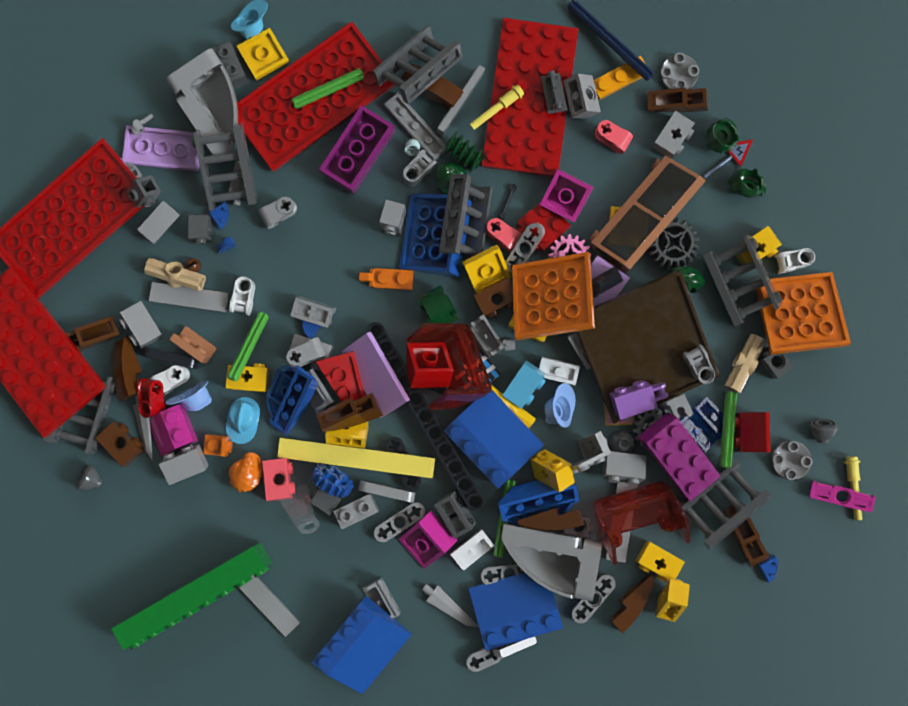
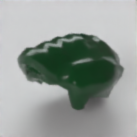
[706,118,740,154]
[435,162,466,195]
[728,168,766,198]
[668,266,705,294]

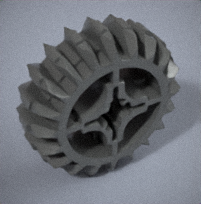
[648,217,699,270]

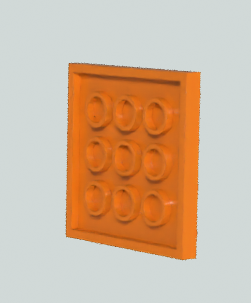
[512,252,595,340]
[756,272,851,355]

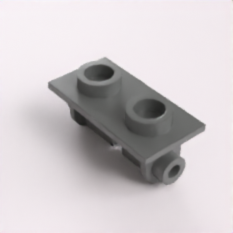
[541,71,567,114]

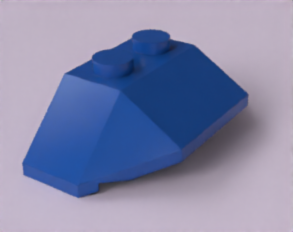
[266,366,318,436]
[498,480,579,526]

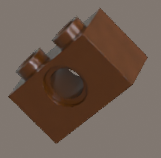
[473,278,514,319]
[96,422,145,467]

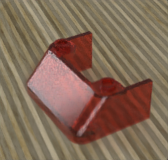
[406,323,492,410]
[594,482,690,565]

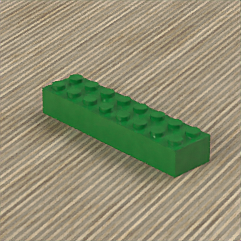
[111,543,273,650]

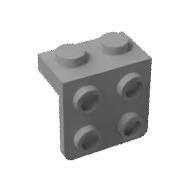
[571,431,611,474]

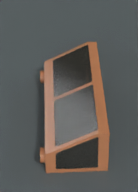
[589,156,706,274]

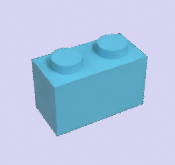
[502,360,546,409]

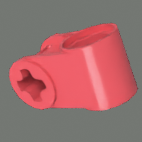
[594,120,633,154]
[486,218,522,252]

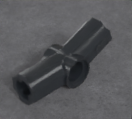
[592,266,624,298]

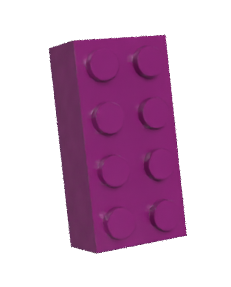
[319,105,395,195]
[638,412,720,502]

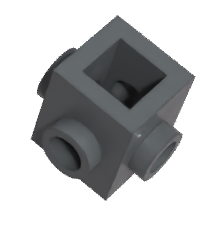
[127,175,161,208]

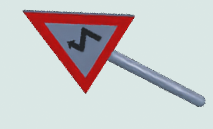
[703,139,753,178]

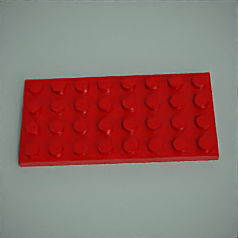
[482,18,579,177]
[237,22,395,172]
[0,138,144,298]
[0,267,107,438]

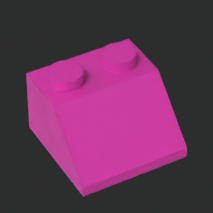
[540,169,594,222]
[150,404,198,457]
[398,510,458,569]

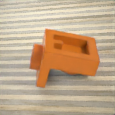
[204,434,233,457]

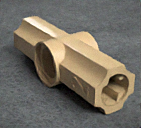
[144,258,206,291]
[724,334,766,393]

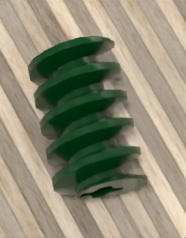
[444,131,487,172]

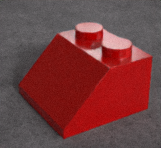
[406,342,454,388]
[733,412,771,452]

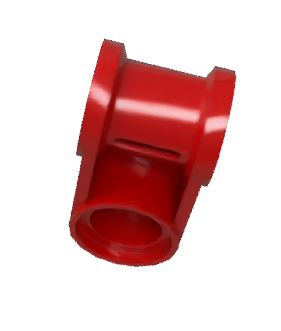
[136,378,166,418]

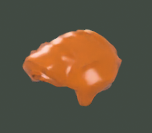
[229,452,263,493]

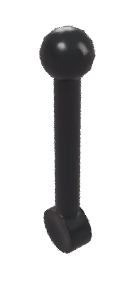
[497,184,517,221]

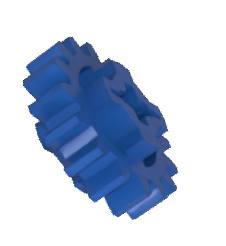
[311,463,354,498]

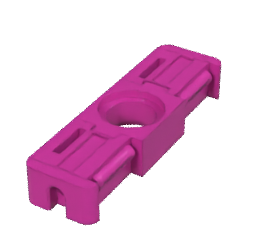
[809,480,876,512]

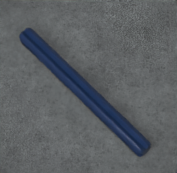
[568,0,654,81]

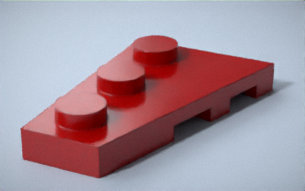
[315,351,365,402]

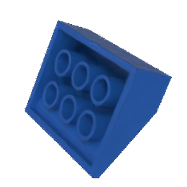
[399,194,472,277]
[444,387,544,489]
[468,572,563,651]
[312,596,412,694]

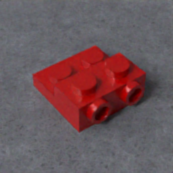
[516,202,571,253]

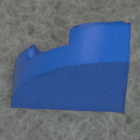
[208,202,229,229]
[216,237,236,254]
[303,320,321,339]
[757,555,778,583]

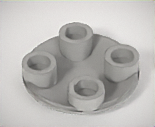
[660,52,700,90]
[771,441,813,480]

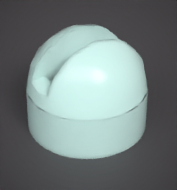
[405,139,420,156]

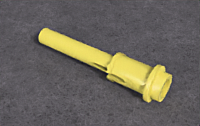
[470,85,524,130]
[844,456,862,520]

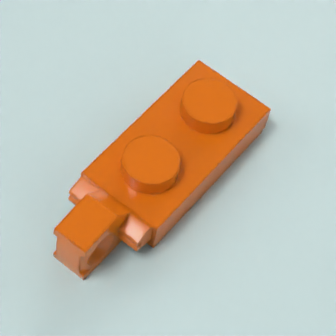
[359,268,414,291]

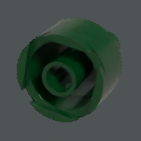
[417,285,459,330]

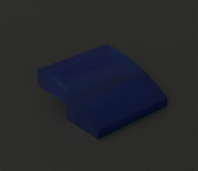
[680,397,724,453]

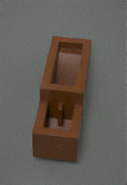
[401,63,464,107]
[647,87,709,112]
[66,316,120,352]
[113,336,142,401]
[316,393,383,432]
[723,502,769,568]
[518,508,585,530]
[609,573,654,634]

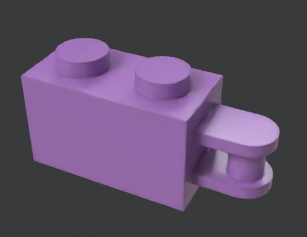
[609,380,668,420]

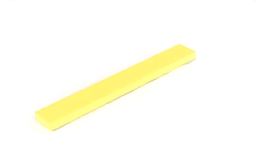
[277,438,435,478]

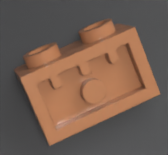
[169,326,217,364]

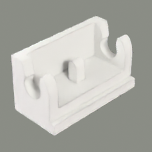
[450,528,495,570]

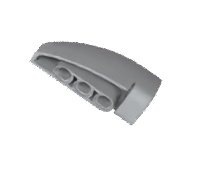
[165,48,238,163]
[502,523,603,601]

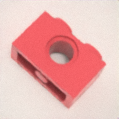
[262,458,296,502]

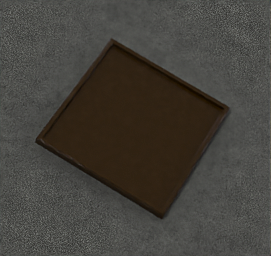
[576,269,720,424]

